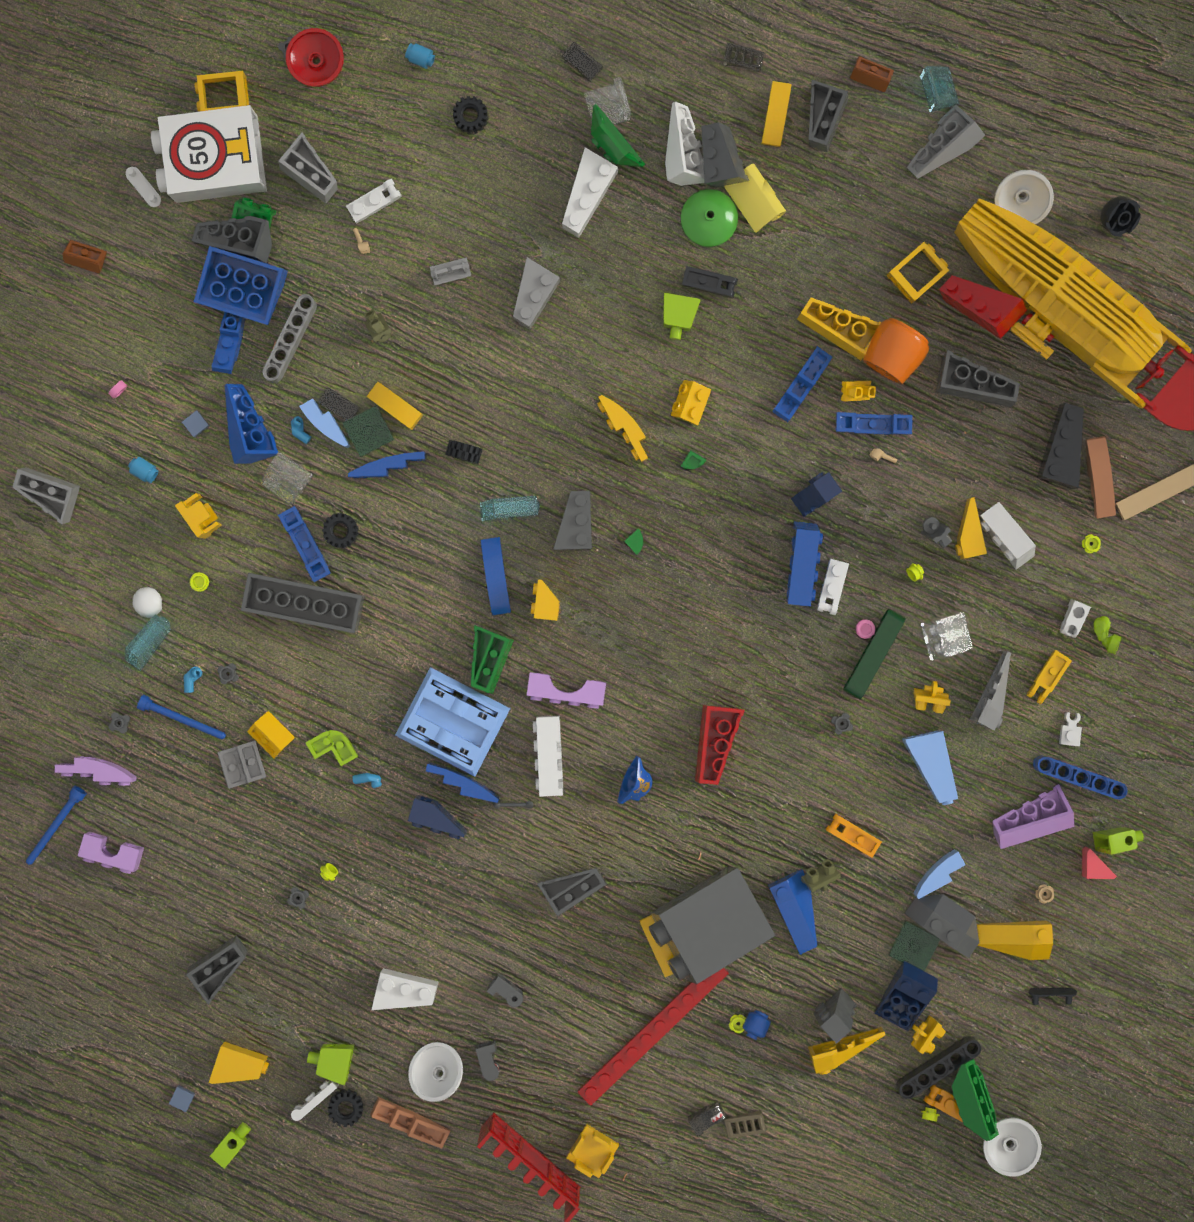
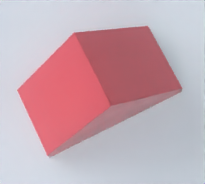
[1082,846,1117,879]

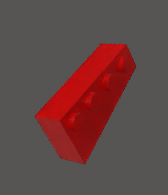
[939,275,1027,339]
[695,705,745,785]

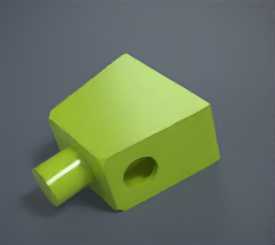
[663,293,700,340]
[1092,827,1144,855]
[307,1044,354,1085]
[209,1122,251,1169]

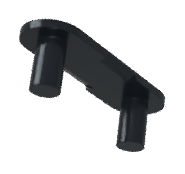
[1029,988,1077,1005]

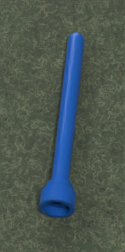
[137,694,226,739]
[26,786,87,865]

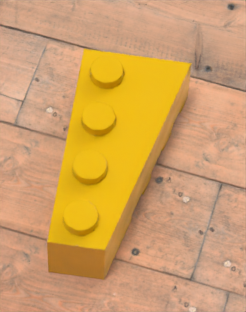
[797,298,881,361]

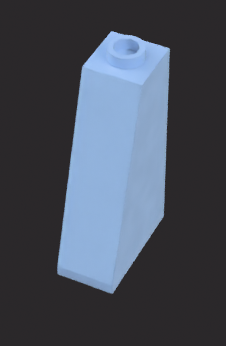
[902,730,958,805]

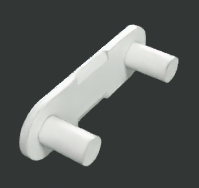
[126,167,161,207]

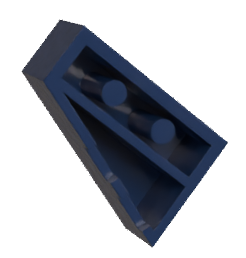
[791,472,842,517]

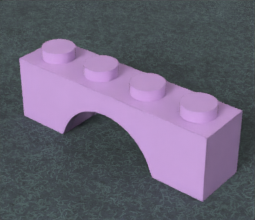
[527,672,606,709]

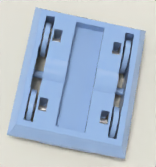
[395,667,510,777]

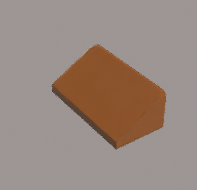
[850,56,894,92]
[62,240,107,273]

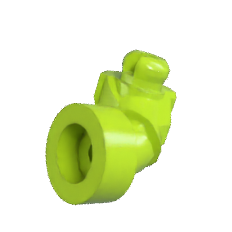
[1093,616,1122,655]

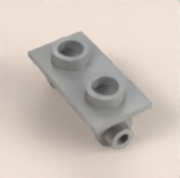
[430,257,471,286]

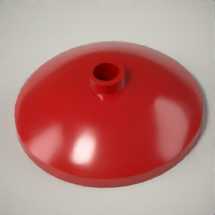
[286,28,344,87]

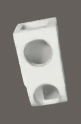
[1060,599,1091,638]

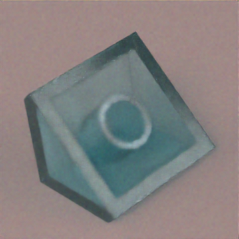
[920,66,959,112]

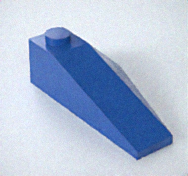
[225,384,278,464]
[768,869,817,954]

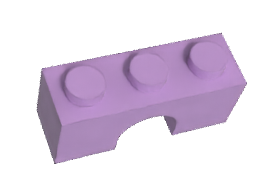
[78,832,144,874]

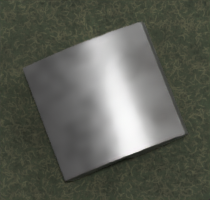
[217,741,266,789]

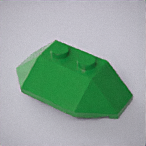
[591,104,646,167]
[952,1059,999,1141]

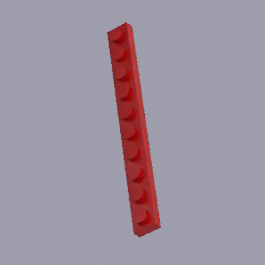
[577,968,729,1106]

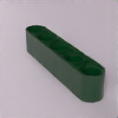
[843,609,906,700]

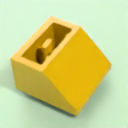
[531,580,560,621]

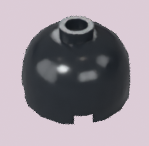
[1100,196,1141,237]

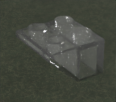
[260,451,314,506]

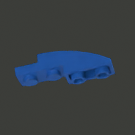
[212,312,246,374]

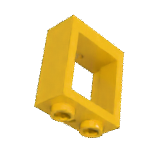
[195,71,249,112]
[886,242,949,304]

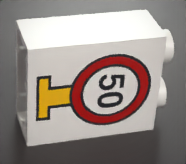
[151,105,267,203]

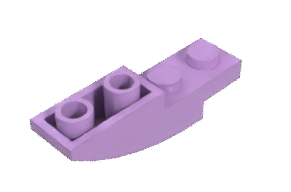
[55,756,136,786]

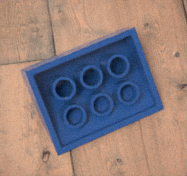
[194,246,288,325]

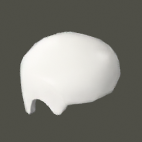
[132,587,162,618]

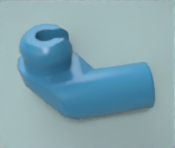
[291,416,312,445]
[184,667,202,693]
[353,773,382,788]

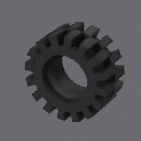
[453,96,488,134]
[445,440,482,464]
[322,513,359,548]
[328,1089,363,1127]

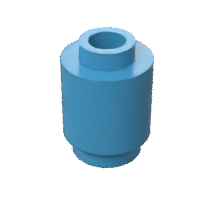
[405,43,435,69]
[128,457,159,483]

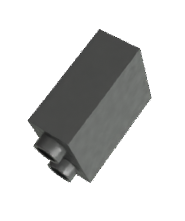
[649,867,776,984]

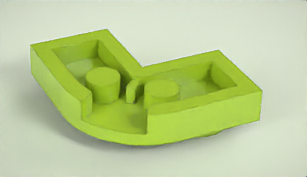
[306,730,358,766]

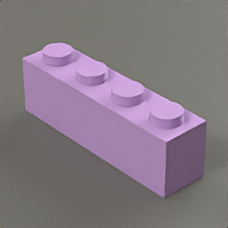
[993,784,1074,849]

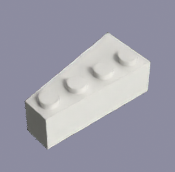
[562,148,618,238]
[533,715,563,797]

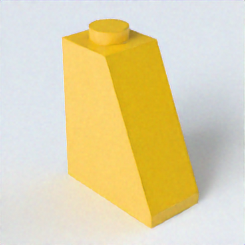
[209,1042,269,1084]

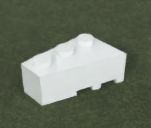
[980,502,1036,569]

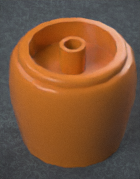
[863,318,929,385]

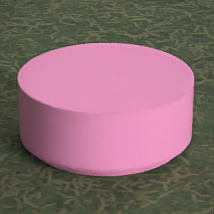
[108,380,127,399]
[855,620,875,639]

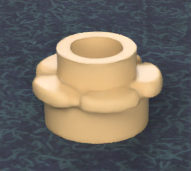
[1035,884,1054,903]

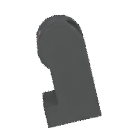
[487,973,523,1007]
[475,1040,500,1081]

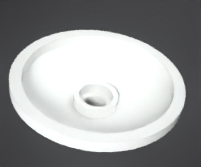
[994,170,1054,224]
[409,1042,463,1102]
[983,1118,1042,1176]

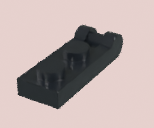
[682,266,738,298]

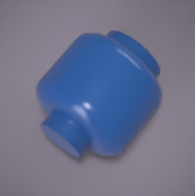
[743,1010,771,1040]

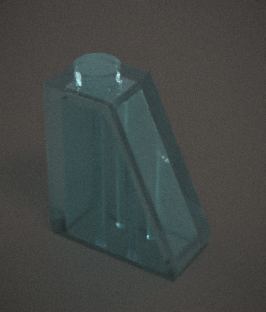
[480,496,540,522]
[125,614,171,671]

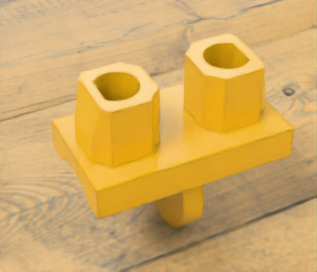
[841,380,876,401]
[913,681,951,714]
[911,1015,946,1054]

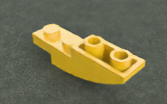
[597,395,648,463]

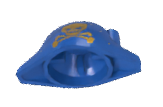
[617,756,652,804]

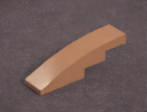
[1085,436,1116,519]
[370,1097,450,1148]

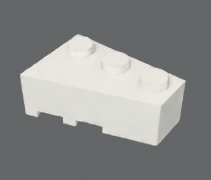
[372,968,439,1010]

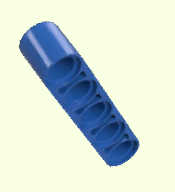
[1033,755,1128,800]

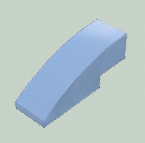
[299,399,350,448]
[914,849,965,899]

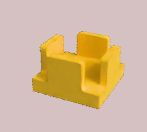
[175,493,222,539]
[566,1124,619,1178]

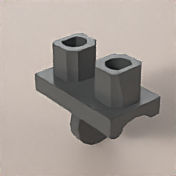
[921,517,952,548]

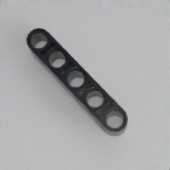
[896,1036,981,1099]

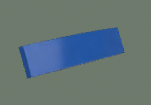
[772,346,833,423]
[348,451,426,478]
[426,762,499,803]

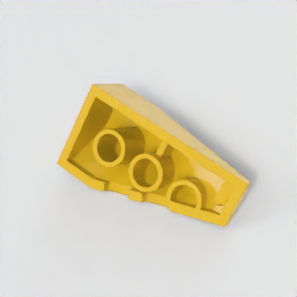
[977,920,1053,960]
[808,1027,885,1075]

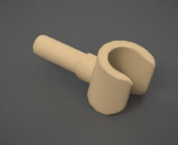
[353,228,370,254]
[869,449,897,463]

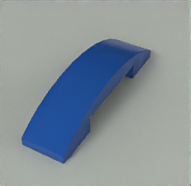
[836,412,913,435]
[278,506,331,583]
[481,537,511,615]

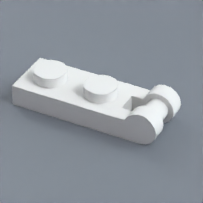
[346,179,402,224]
[817,559,849,615]
[291,1079,339,1121]

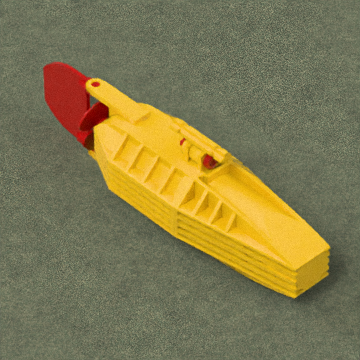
[954,198,1194,431]

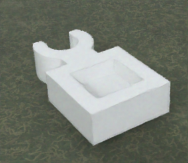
[1059,712,1082,746]

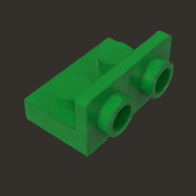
[231,197,276,228]

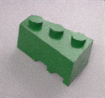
[471,625,514,694]

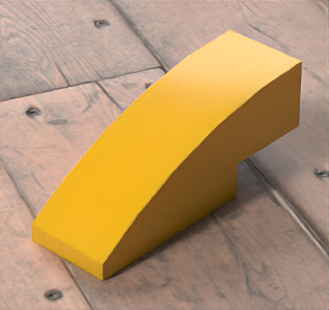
[761,81,792,147]
[366,382,423,430]
[639,915,674,978]

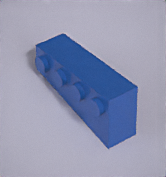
[786,521,823,606]

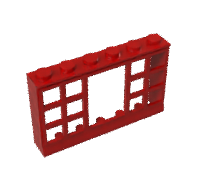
[477,1112,581,1222]

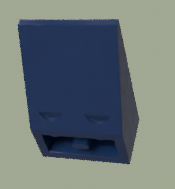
[408,795,467,839]
[874,961,938,1031]

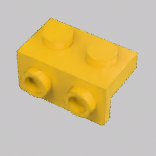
[671,380,711,425]

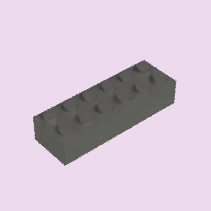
[241,573,365,633]

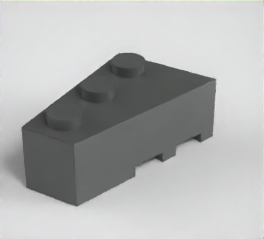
[809,80,848,153]
[553,491,592,550]
[186,935,248,1005]
[813,988,857,1044]

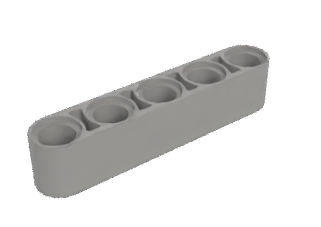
[263,294,317,383]

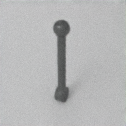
[493,801,533,809]

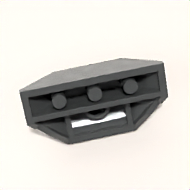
[904,894,979,958]

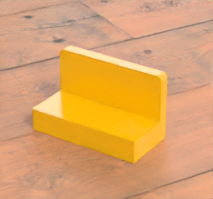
[247,711,295,758]

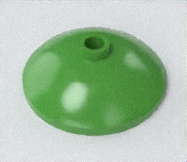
[681,189,738,247]

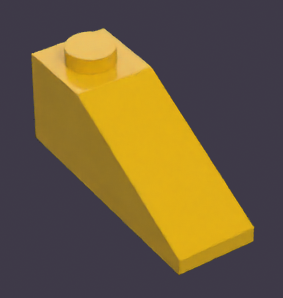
[955,497,987,559]

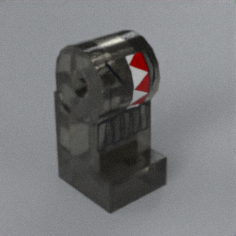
[688,1102,726,1137]

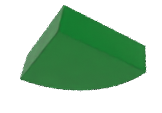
[680,450,706,470]
[624,528,643,555]

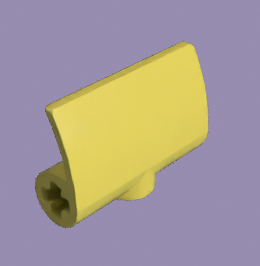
[724,164,786,233]

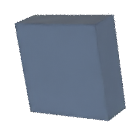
[182,410,210,438]
[169,1085,196,1112]

